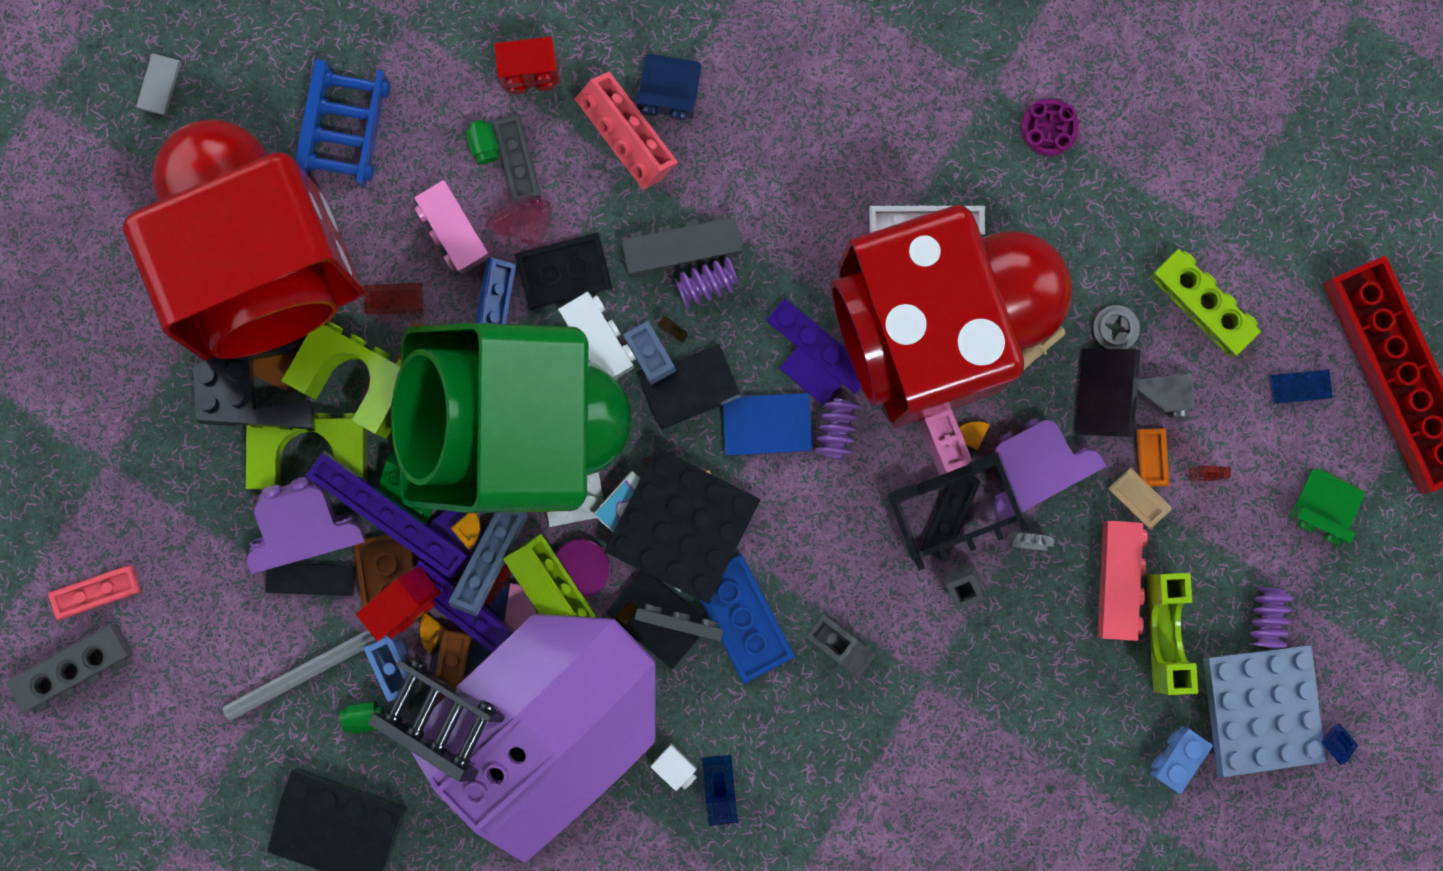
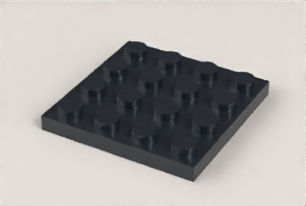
[603,447,761,604]

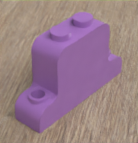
[992,418,1106,521]
[247,477,366,574]

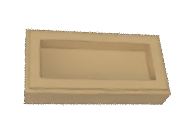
[1108,467,1172,529]

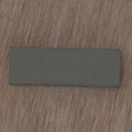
[492,114,541,204]

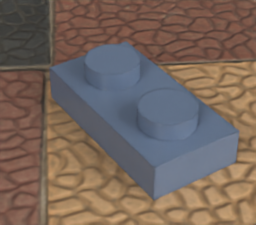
[623,321,676,385]

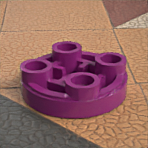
[1021,98,1079,156]
[555,539,610,597]

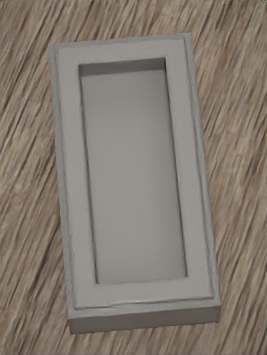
[136,53,181,117]

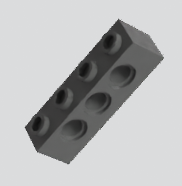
[6,625,134,714]

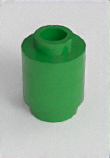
[465,120,500,165]
[340,701,385,734]

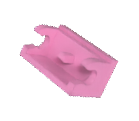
[918,409,972,475]

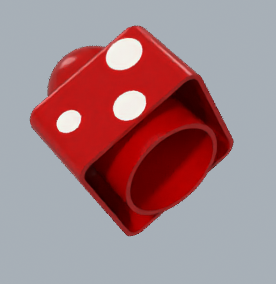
[122,119,365,360]
[831,205,1073,429]

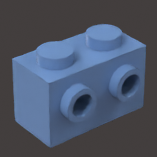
[363,636,421,702]
[1149,726,1213,795]

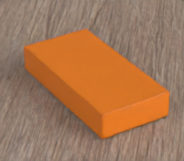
[1136,428,1170,487]

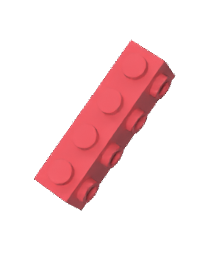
[574,71,678,190]
[1097,521,1148,641]

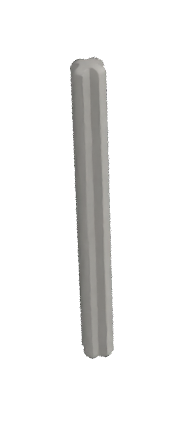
[222,630,377,720]

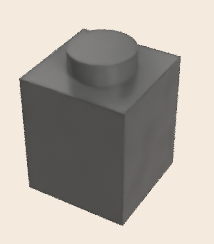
[946,562,985,610]

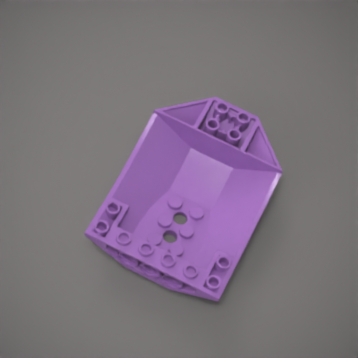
[411,613,656,863]

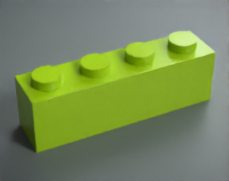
[503,534,597,618]

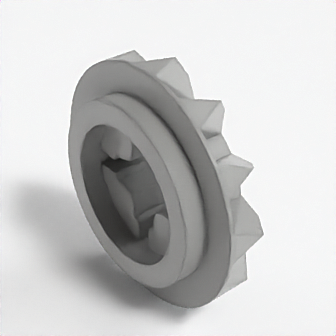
[1093,305,1140,349]
[1007,532,1054,551]

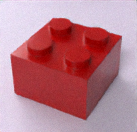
[494,36,560,94]
[356,566,442,642]

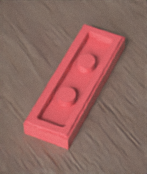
[48,564,141,621]

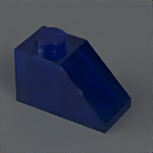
[702,755,738,826]

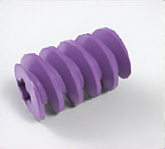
[675,256,740,309]
[814,398,862,461]
[1249,586,1294,649]

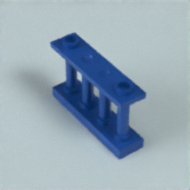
[295,59,390,188]

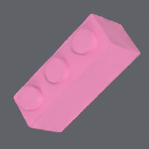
[414,180,490,275]

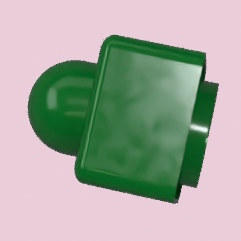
[391,323,632,513]

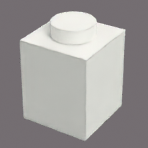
[651,743,697,791]

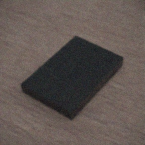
[515,233,613,310]
[639,344,741,430]
[1075,348,1141,438]
[606,571,702,669]

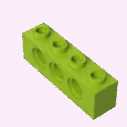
[1149,249,1261,358]

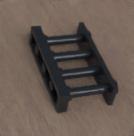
[368,658,505,782]

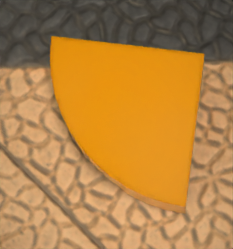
[959,422,990,451]
[451,513,481,550]
[420,613,448,654]

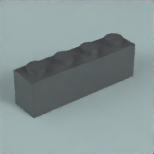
[622,214,742,277]

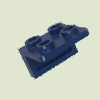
[635,54,701,120]

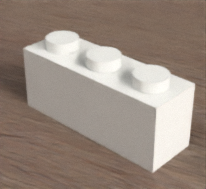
[558,291,636,379]

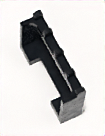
[887,452,1029,571]

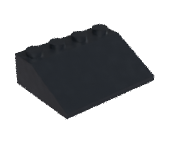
[267,768,407,871]

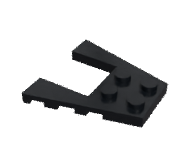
[193,335,315,431]

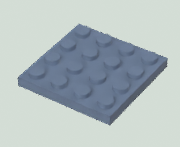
[1203,645,1326,777]

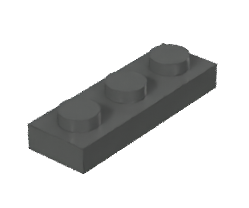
[635,604,723,641]

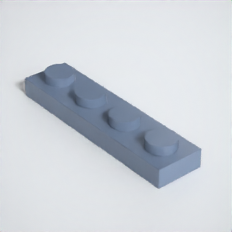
[448,512,528,617]

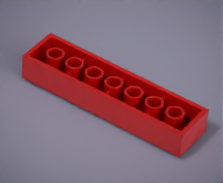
[1323,255,1443,494]

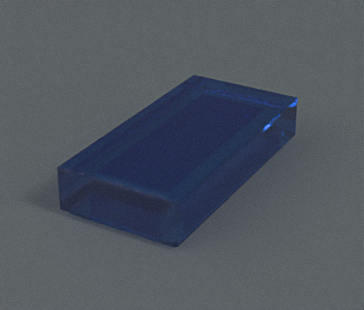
[1270,369,1333,404]

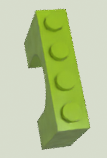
[281,321,401,439]
[246,413,368,490]
[1146,573,1198,695]

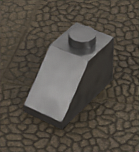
[1137,374,1195,418]
[806,614,876,678]

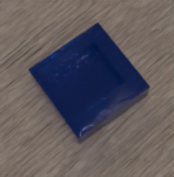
[1321,723,1358,765]

